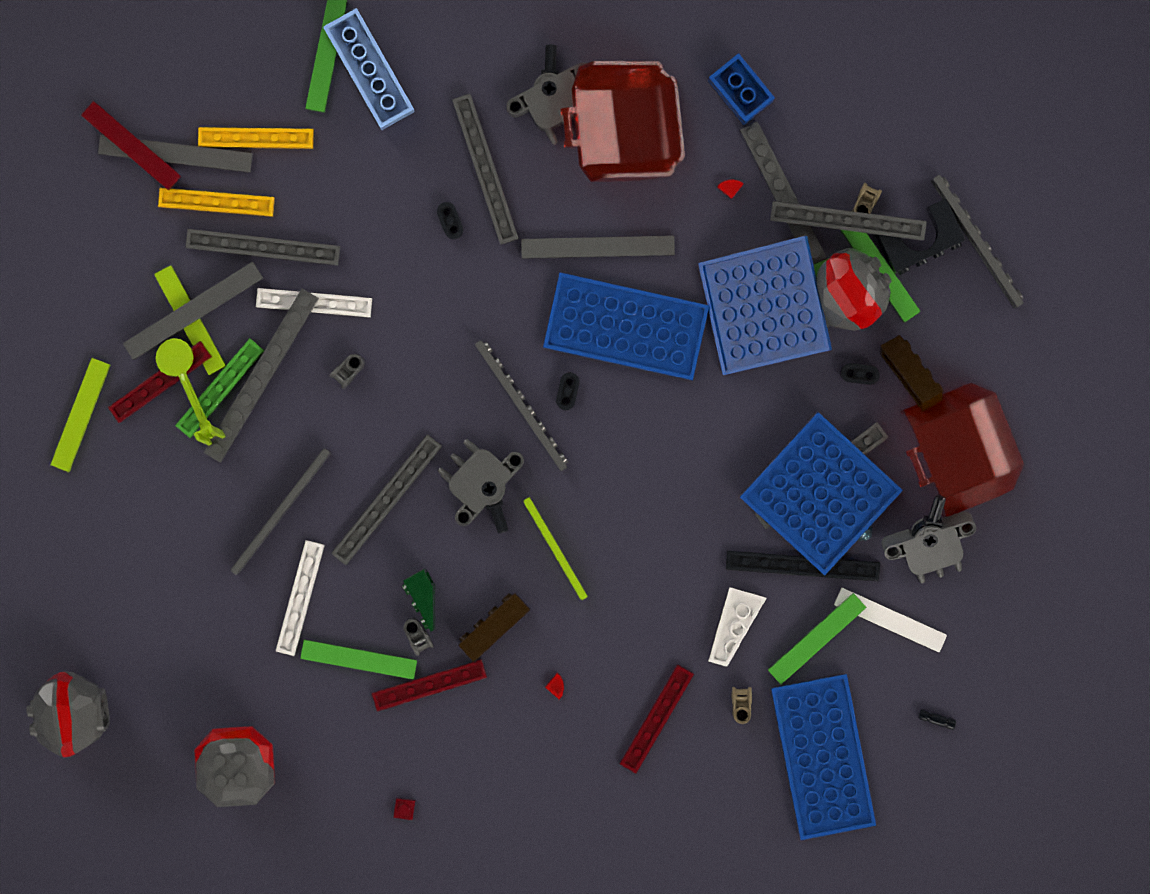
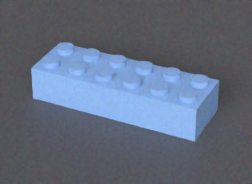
[323,8,415,130]

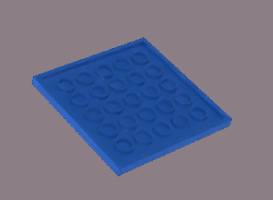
[698,236,832,375]
[740,412,903,575]

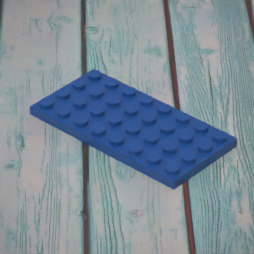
[543,273,709,381]
[771,674,876,840]

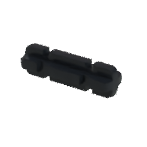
[918,709,956,730]

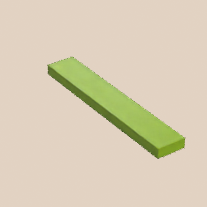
[154,265,226,375]
[50,358,111,472]
[524,497,588,600]

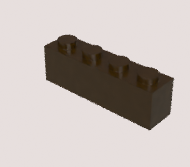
[880,335,943,412]
[458,592,531,662]

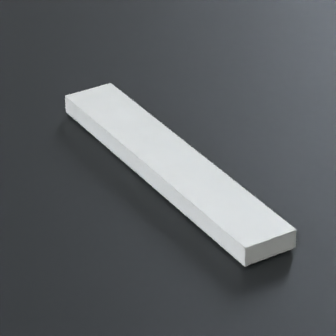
[256,288,372,318]
[276,540,325,656]
[834,587,947,652]

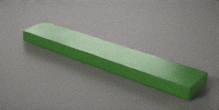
[306,0,347,113]
[840,230,921,323]
[175,338,265,438]
[768,593,867,684]
[300,639,417,680]

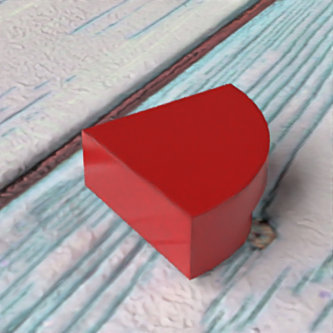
[717,180,744,199]
[545,672,564,700]

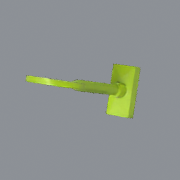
[156,338,226,445]

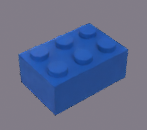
[708,53,775,125]

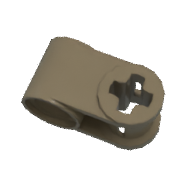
[852,182,882,214]
[731,687,752,724]

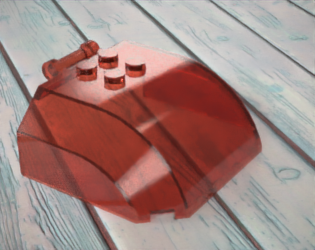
[560,61,685,182]
[900,383,1024,518]

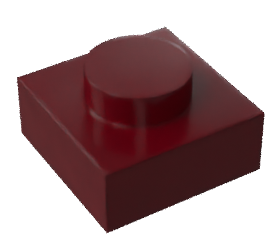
[393,798,416,820]

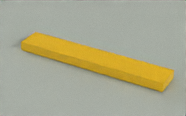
[198,127,314,149]
[158,188,275,217]

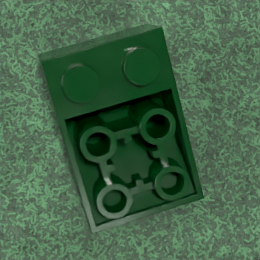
[402,568,435,632]

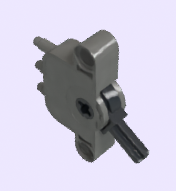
[507,44,592,145]
[438,439,524,533]
[881,495,976,583]

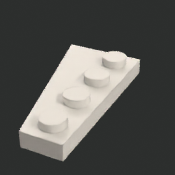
[708,587,767,667]

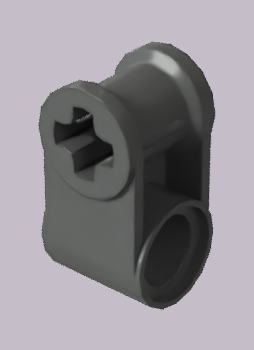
[329,354,365,389]
[403,618,434,656]

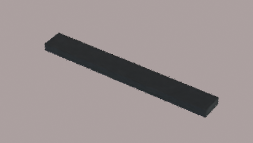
[725,550,880,581]

